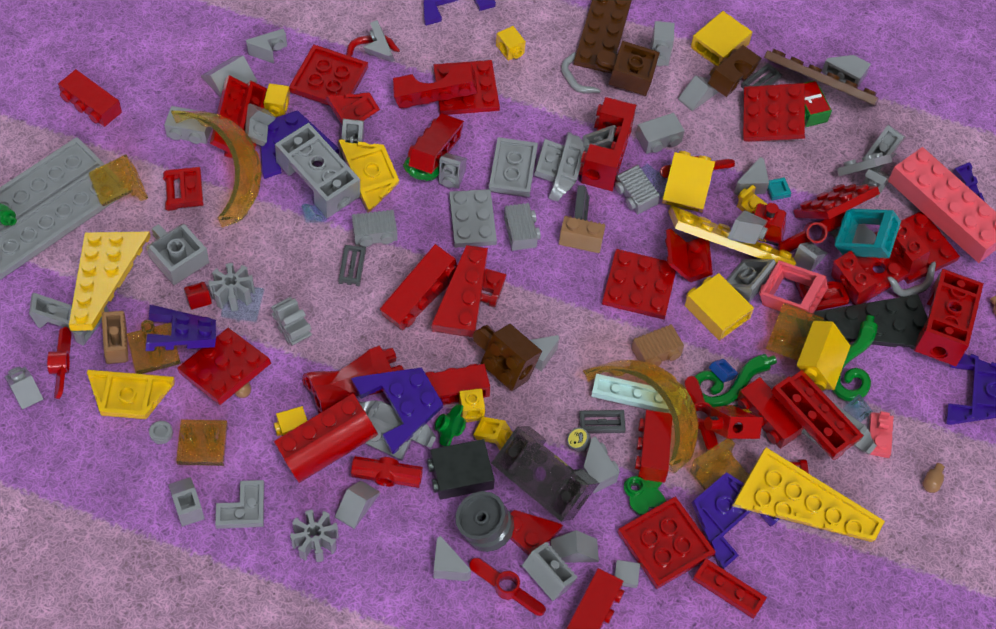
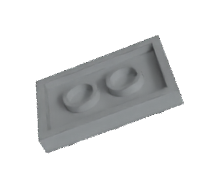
[489,137,538,197]
[449,189,497,248]

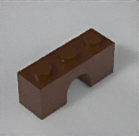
[707,45,762,97]

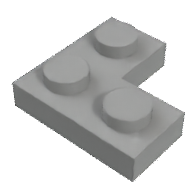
[837,152,892,176]
[215,480,265,529]

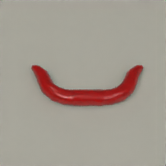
[346,35,400,56]

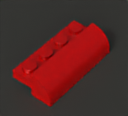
[210,75,267,159]
[771,370,864,460]
[274,393,378,483]

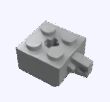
[146,224,210,285]

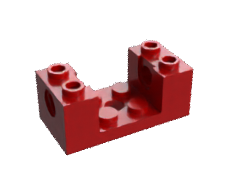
[579,97,637,192]
[831,219,930,305]
[914,268,984,366]

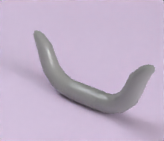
[561,52,601,94]
[888,262,936,297]

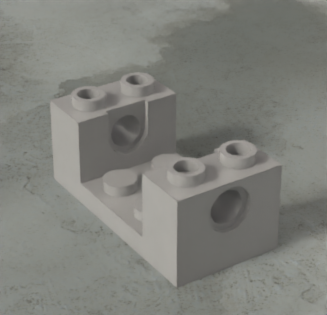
[275,123,360,218]

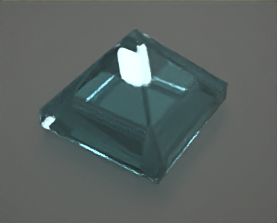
[301,204,327,223]
[843,394,873,422]

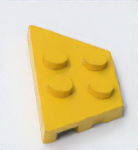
[338,139,399,212]
[87,370,175,419]

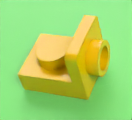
[737,185,767,213]
[473,416,513,451]

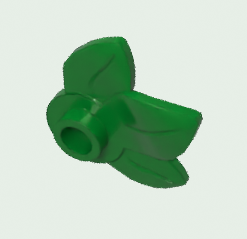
[435,404,466,447]
[624,476,666,515]

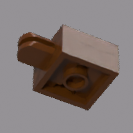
[595,40,660,96]
[473,324,542,391]

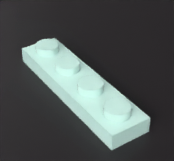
[591,374,683,416]

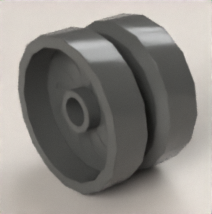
[455,491,514,552]

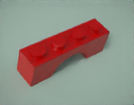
[393,62,477,108]

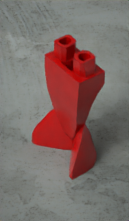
[302,345,404,414]

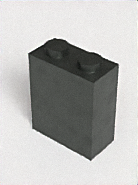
[427,439,495,500]

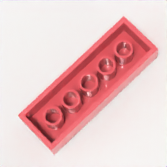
[888,147,996,263]

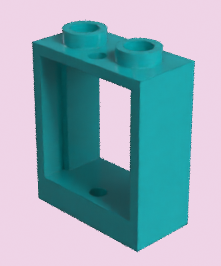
[835,209,901,258]

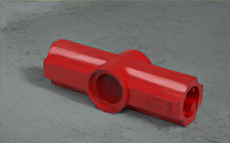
[351,456,423,488]

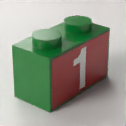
[804,80,832,127]

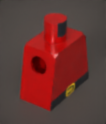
[751,203,786,246]
[704,405,763,439]

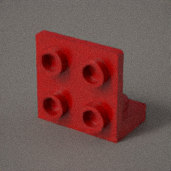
[665,228,713,282]

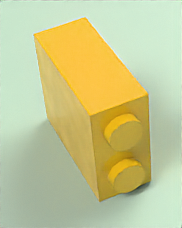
[691,11,753,66]
[662,151,715,213]
[684,273,754,341]
[797,321,851,391]

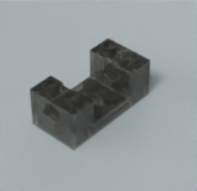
[491,426,599,522]

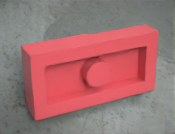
[869,411,894,458]

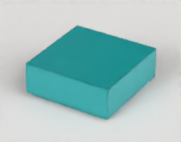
[767,177,792,201]

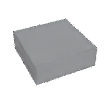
[614,560,640,588]

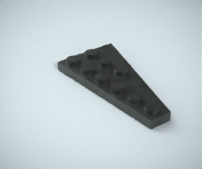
[796,294,928,350]

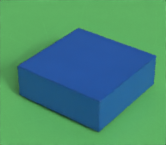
[708,359,738,383]

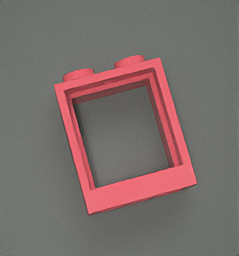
[759,260,828,321]

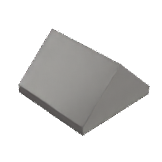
[201,55,257,97]
[726,259,776,303]

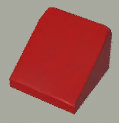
[184,282,212,310]

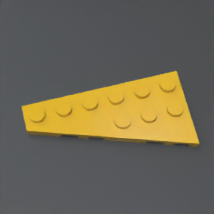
[668,205,796,265]
[69,231,151,331]
[732,447,885,542]

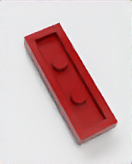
[693,558,767,619]

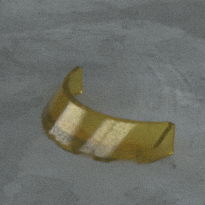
[171,110,262,228]
[583,360,698,473]

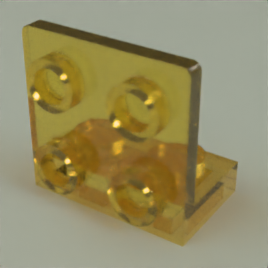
[89,154,148,206]
[766,303,824,361]
[690,438,749,490]

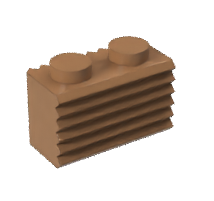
[559,215,606,253]
[102,311,129,364]
[631,324,684,369]

